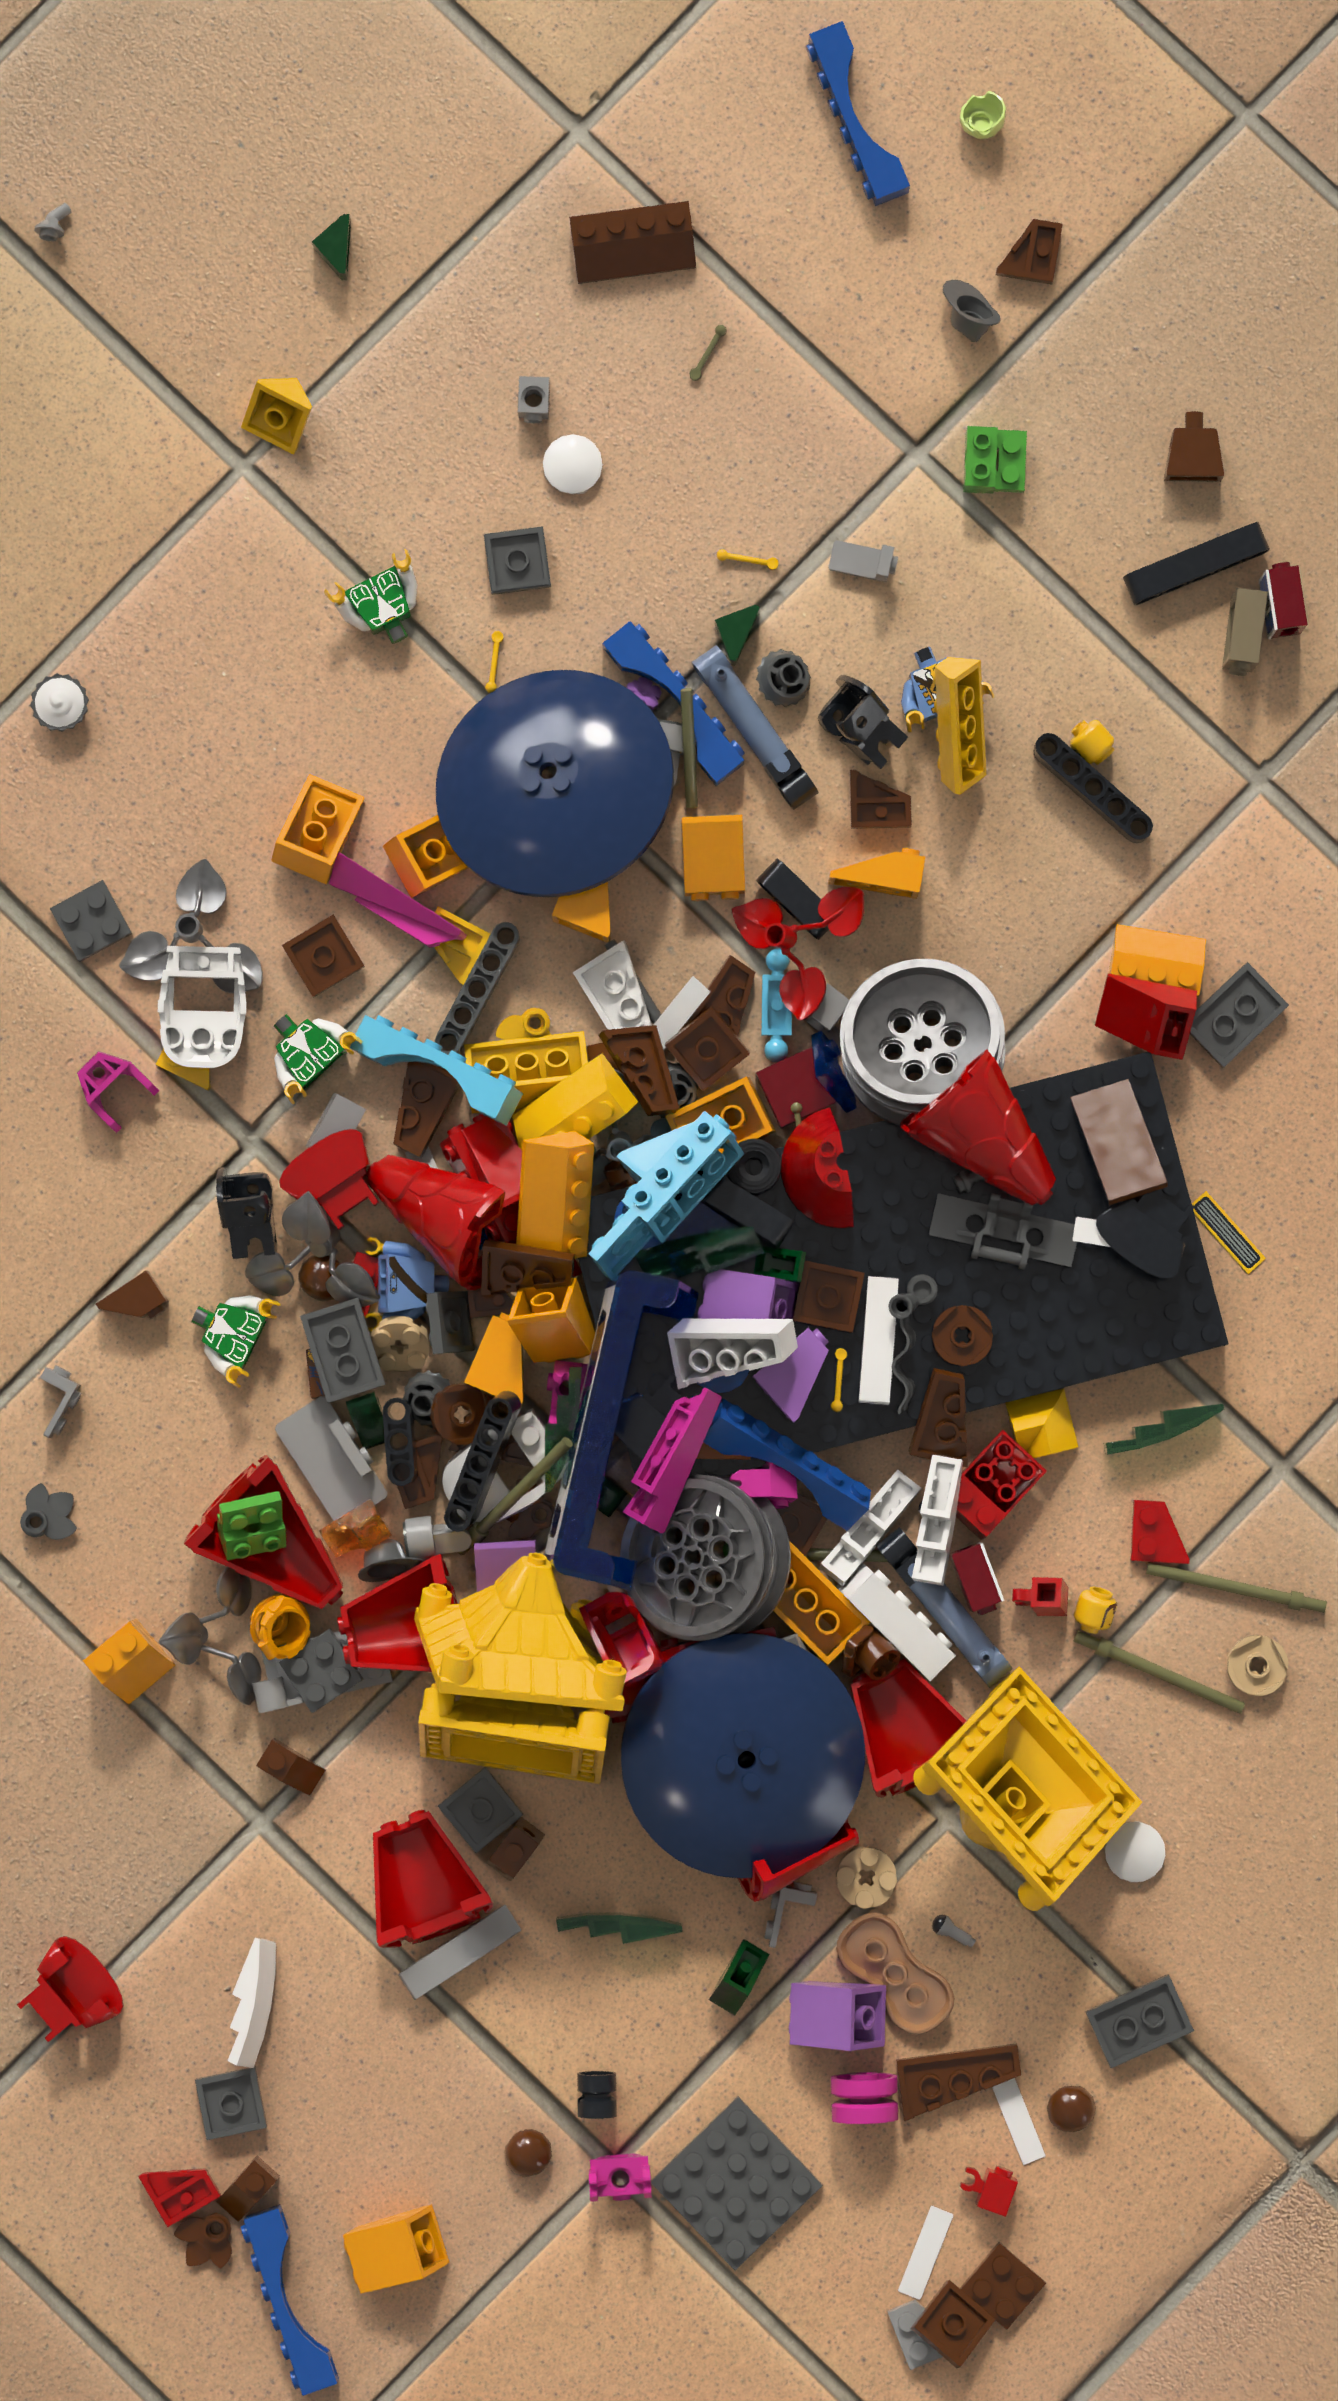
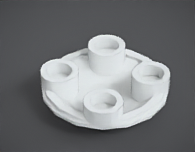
[543,434,603,494]
[1104,1821,1166,1882]

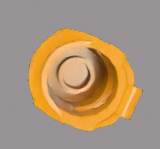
[250,1593,311,1660]

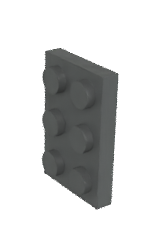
[1190,962,1289,1068]
[300,1298,386,1403]
[1085,1974,1194,2068]

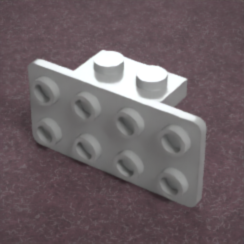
[275,1396,388,1526]

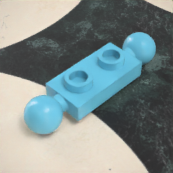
[761,948,792,1063]

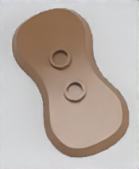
[836,1913,955,2035]

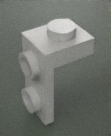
[828,540,898,582]
[40,1365,82,1438]
[764,1882,817,1948]

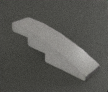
[398,1905,521,2000]

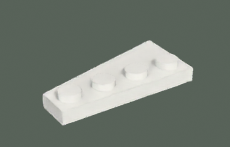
[573,940,652,1030]

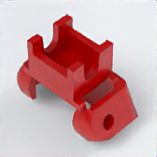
[279,1129,380,1230]
[579,1592,665,1689]
[17,1936,124,2042]

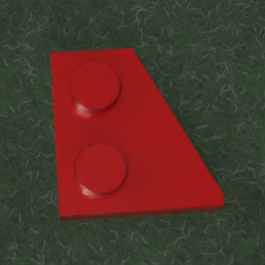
[1130,1500,1190,1564]
[138,2168,221,2227]

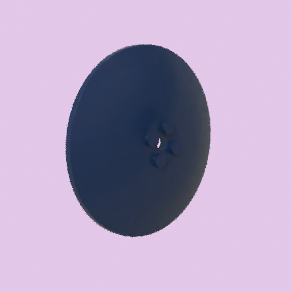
[436,670,674,897]
[621,1633,865,1878]

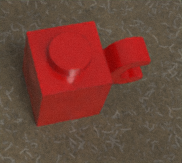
[1012,1577,1069,1616]
[960,2166,1018,2217]

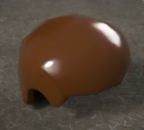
[298,1255,341,1302]
[1047,2086,1096,2132]
[504,2129,552,2177]

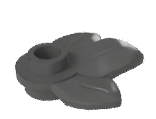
[20,1483,77,1540]

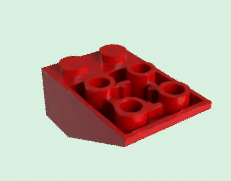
[1095,973,1197,1060]
[956,1430,1047,1540]

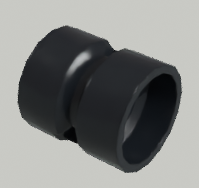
[577,2071,617,2119]

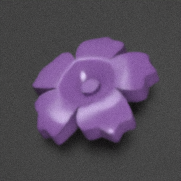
[626,677,662,710]

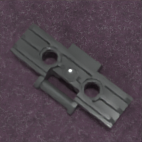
[929,1193,1077,1270]

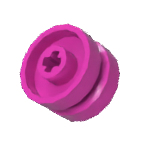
[831,2072,898,2124]

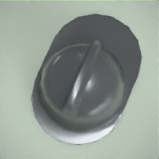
[943,280,1001,342]
[358,1538,424,1582]

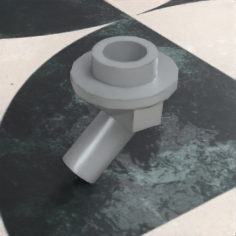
[34,203,71,241]

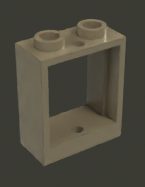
[1222,588,1268,676]

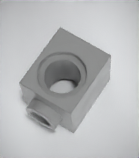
[518,376,550,423]
[807,983,849,1033]

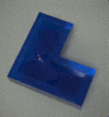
[811,1031,857,1113]

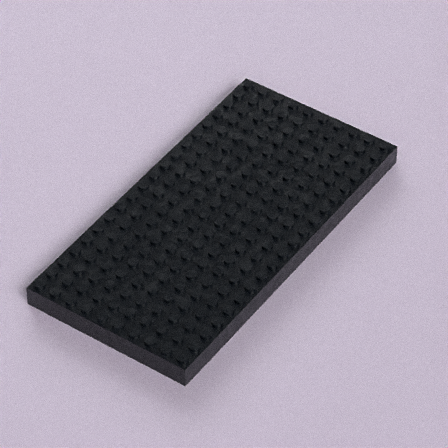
[578,1052,1229,1490]

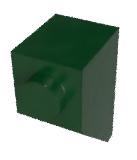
[709,1939,770,2016]

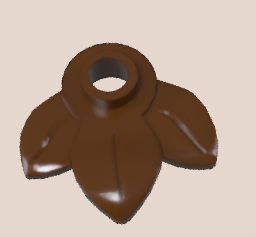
[506,1479,556,1540]
[174,2213,232,2269]

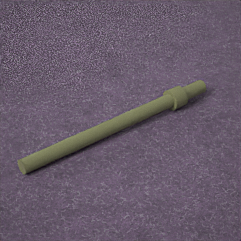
[458,1437,573,1555]
[1146,1562,1327,1613]
[1073,1630,1245,1714]

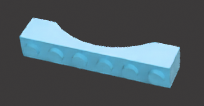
[350,1015,523,1126]

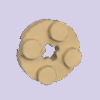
[370,1316,430,1371]
[1227,1635,1288,1696]
[836,1847,897,1909]

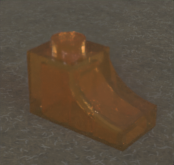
[319,1498,392,1558]

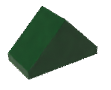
[312,214,351,280]
[715,605,760,666]
[754,1246,806,1284]

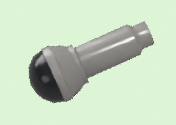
[932,1915,976,1948]

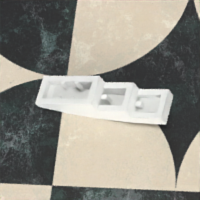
[859,1276,899,1405]
[912,1455,963,1586]
[819,1470,921,1586]
[228,1938,276,2068]

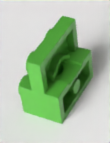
[963,426,1027,494]
[217,1491,286,1561]

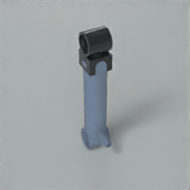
[691,645,819,810]
[876,1527,1013,1688]

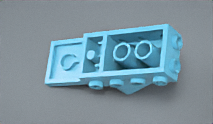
[588,1111,744,1281]

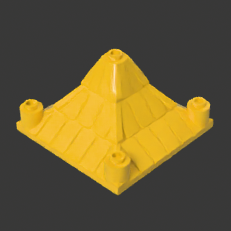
[414,1553,627,1711]
[913,1666,1142,1911]
[418,1683,610,1784]

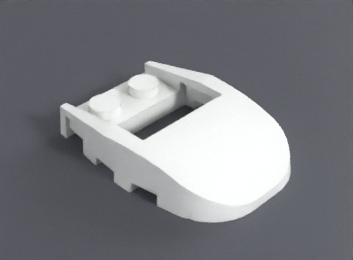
[158,946,247,1068]
[442,1408,572,1524]

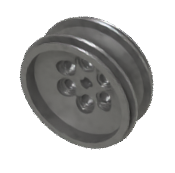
[840,959,1005,1126]
[620,1474,791,1641]

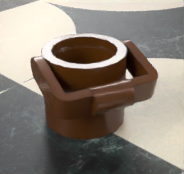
[842,1625,901,1680]

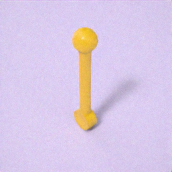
[716,549,779,570]
[485,631,504,693]
[831,1348,847,1412]

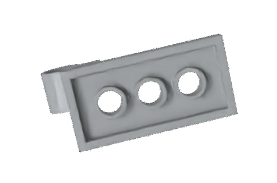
[252,1631,393,1713]

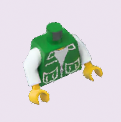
[324,549,417,644]
[274,1014,363,1104]
[191,1295,280,1388]

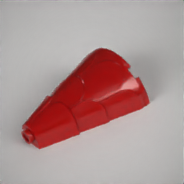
[900,1049,1056,1205]
[367,1154,506,1290]
[184,1455,343,1609]

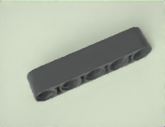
[435,922,520,1055]

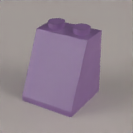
[698,1268,799,1319]
[752,1327,829,1423]
[474,1540,537,1592]
[789,1981,886,2051]

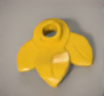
[495,1008,552,1040]

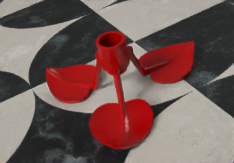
[732,887,864,1020]

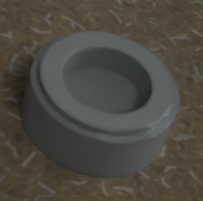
[906,1274,937,1305]

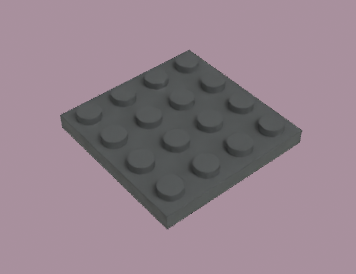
[651,2096,823,2270]

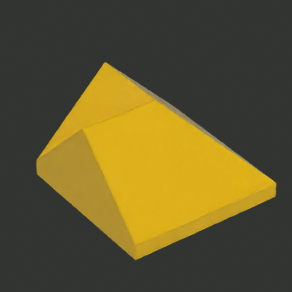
[241,378,312,455]
[1005,1388,1078,1458]

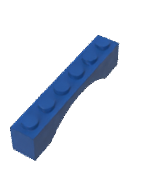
[806,21,910,206]
[602,621,745,786]
[703,1399,871,1531]
[241,2204,339,2396]

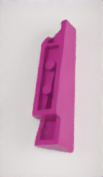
[329,852,467,948]
[623,1388,722,1533]

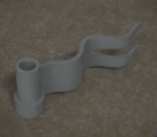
[888,1293,919,1414]

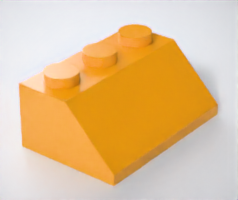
[1108,924,1206,997]

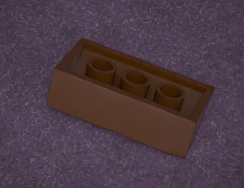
[569,201,696,284]

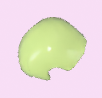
[960,91,1006,139]

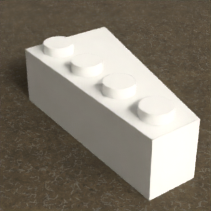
[667,1318,798,1389]
[835,1563,956,1681]

